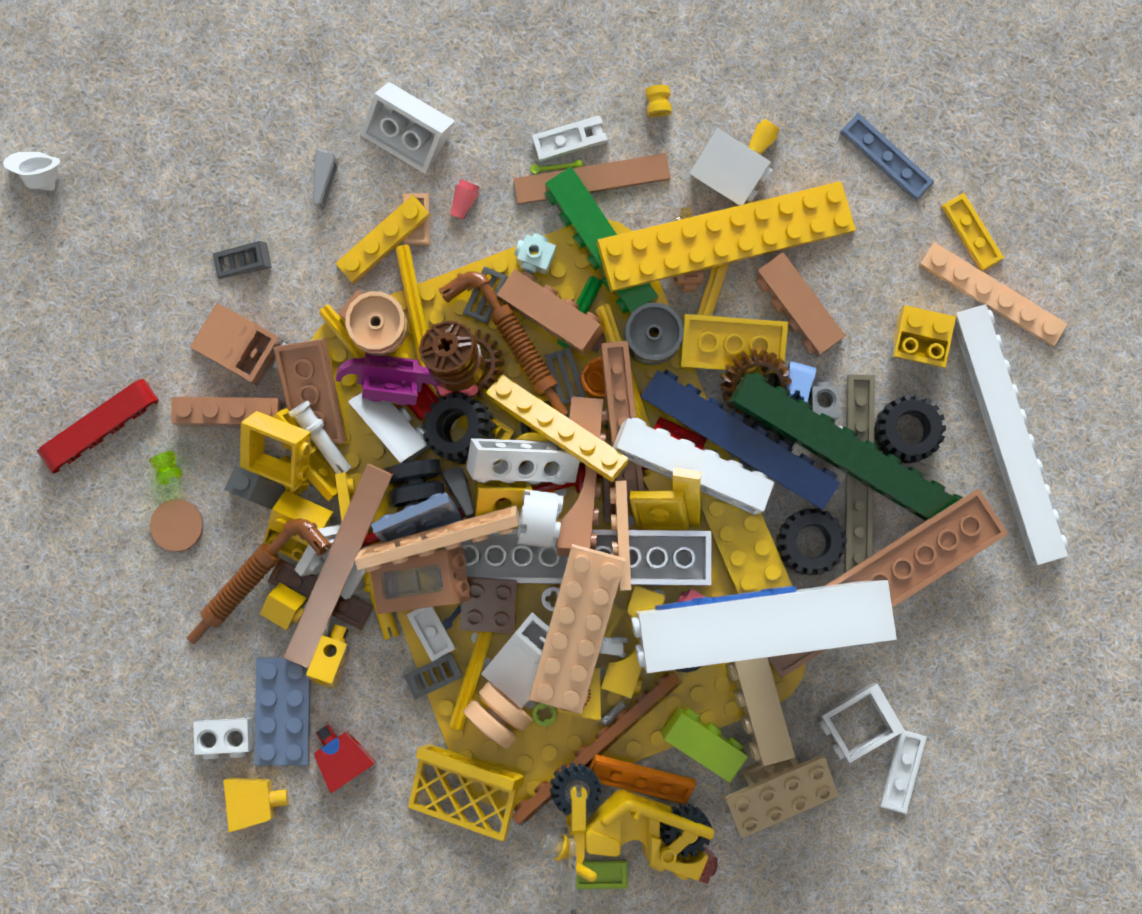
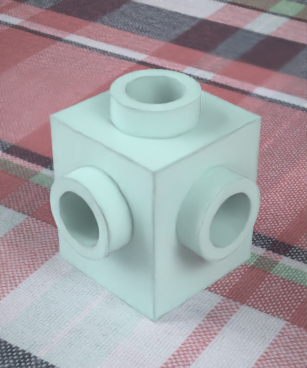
[514,234,556,275]

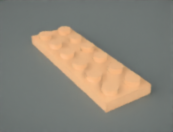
[355,505,520,572]
[529,544,625,714]

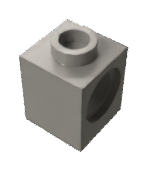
[809,382,840,420]

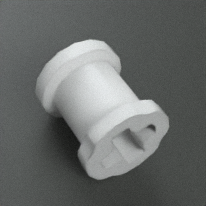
[541,587,559,611]

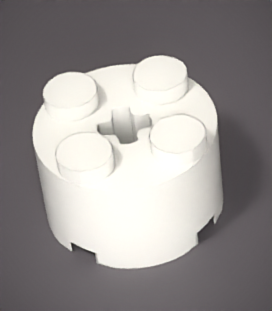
[517,490,563,548]

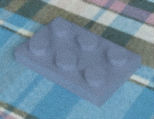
[371,492,463,542]

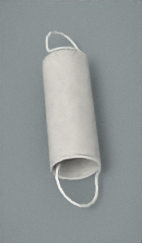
[596,697,632,730]

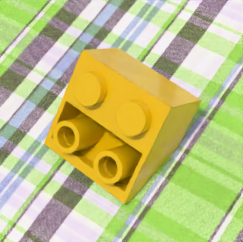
[893,305,956,368]
[263,490,333,562]

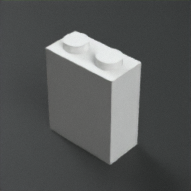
[689,128,773,205]

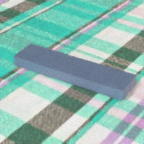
[840,113,934,201]

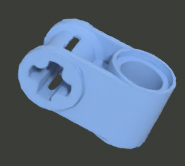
[786,361,816,402]

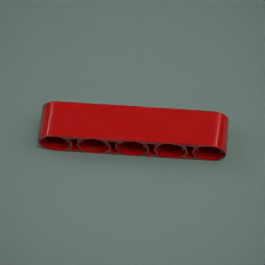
[37,379,159,474]

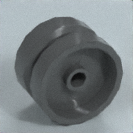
[624,303,684,366]

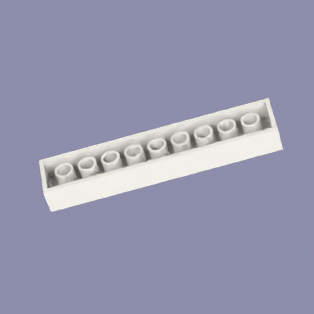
[441,529,711,586]

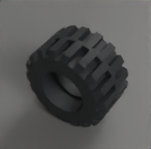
[422,393,496,464]
[874,395,946,463]
[776,508,847,575]

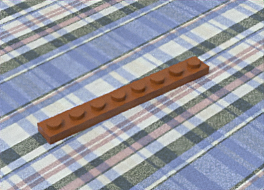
[512,672,682,826]

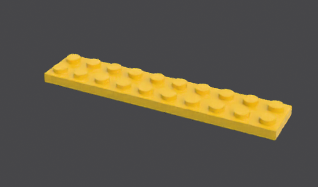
[596,181,856,292]

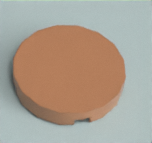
[150,499,203,552]

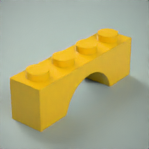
[600,586,668,699]

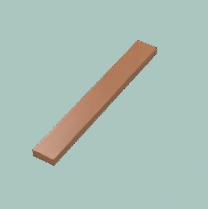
[283,463,393,668]

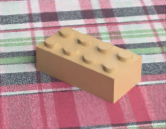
[726,657,795,766]

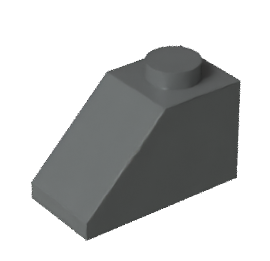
[224,465,286,510]

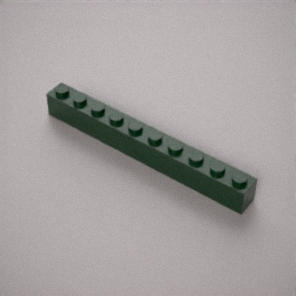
[728,372,963,521]

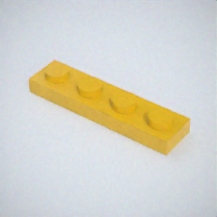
[335,195,432,284]

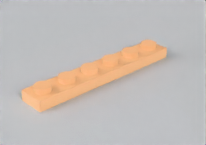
[919,242,1067,347]

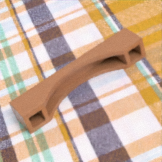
[557,397,608,557]

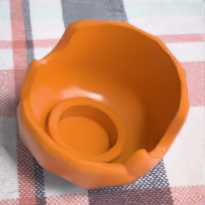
[580,356,606,398]

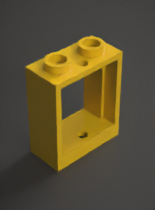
[240,411,312,489]

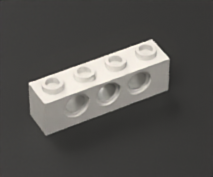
[466,438,580,485]

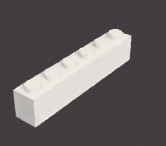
[613,418,774,515]

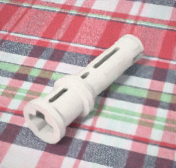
[289,400,351,474]

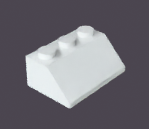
[360,82,455,174]
[349,393,429,464]

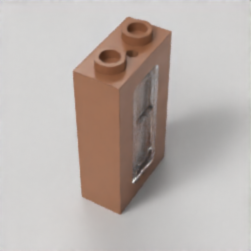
[371,547,470,614]

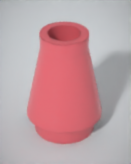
[450,179,480,220]

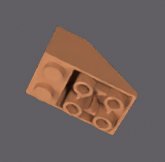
[190,303,284,386]

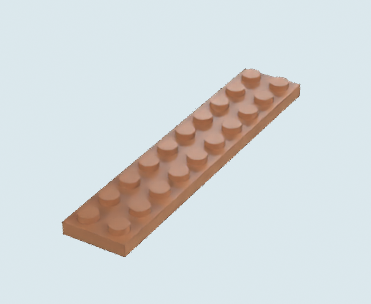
[768,488,1008,678]

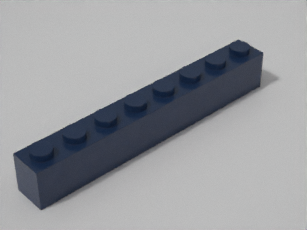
[641,369,840,510]

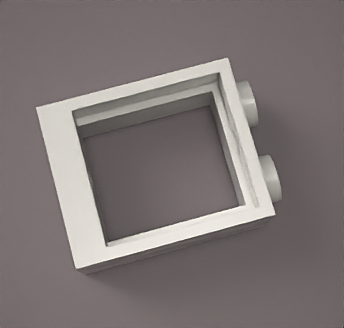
[818,683,905,763]

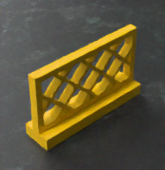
[408,744,525,842]

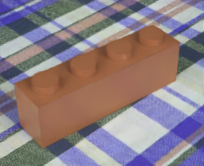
[755,252,846,357]
[497,269,604,357]
[171,397,283,427]

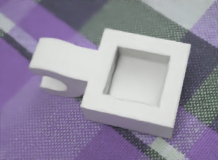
[599,637,628,658]

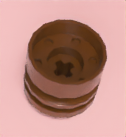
[419,321,486,391]

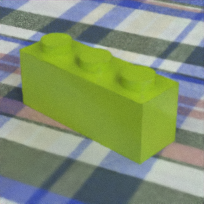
[660,706,748,783]

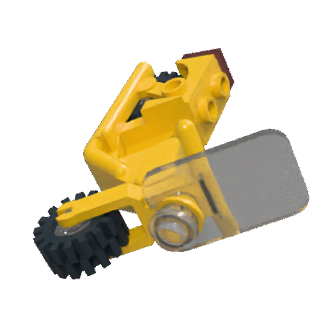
[541,763,718,914]

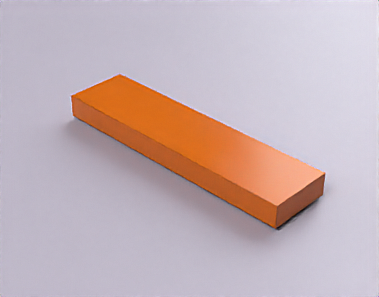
[589,754,696,804]

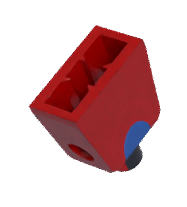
[314,724,377,793]

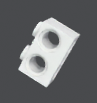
[193,718,253,759]

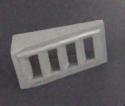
[313,150,339,210]

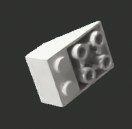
[481,612,549,709]

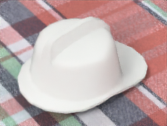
[3,152,60,191]

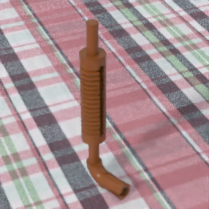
[439,271,569,416]
[187,518,332,644]

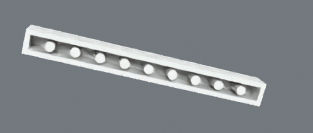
[953,304,1068,566]

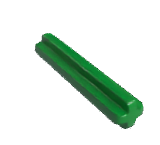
[557,276,602,348]

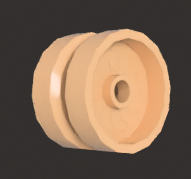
[345,291,408,356]
[463,682,532,750]

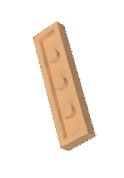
[610,481,631,591]

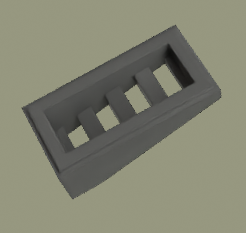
[213,241,272,279]
[442,467,475,519]
[404,653,463,700]

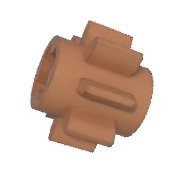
[673,270,703,292]

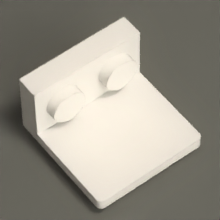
[295,525,366,599]

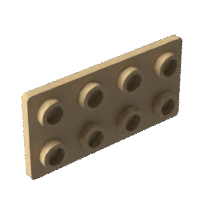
[725,754,838,838]

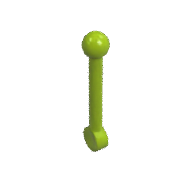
[530,159,584,175]

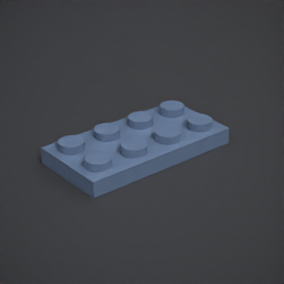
[254,658,310,766]

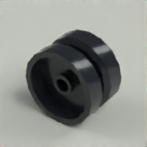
[382,459,445,507]

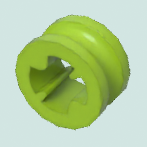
[532,703,556,726]

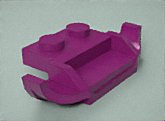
[336,353,441,405]

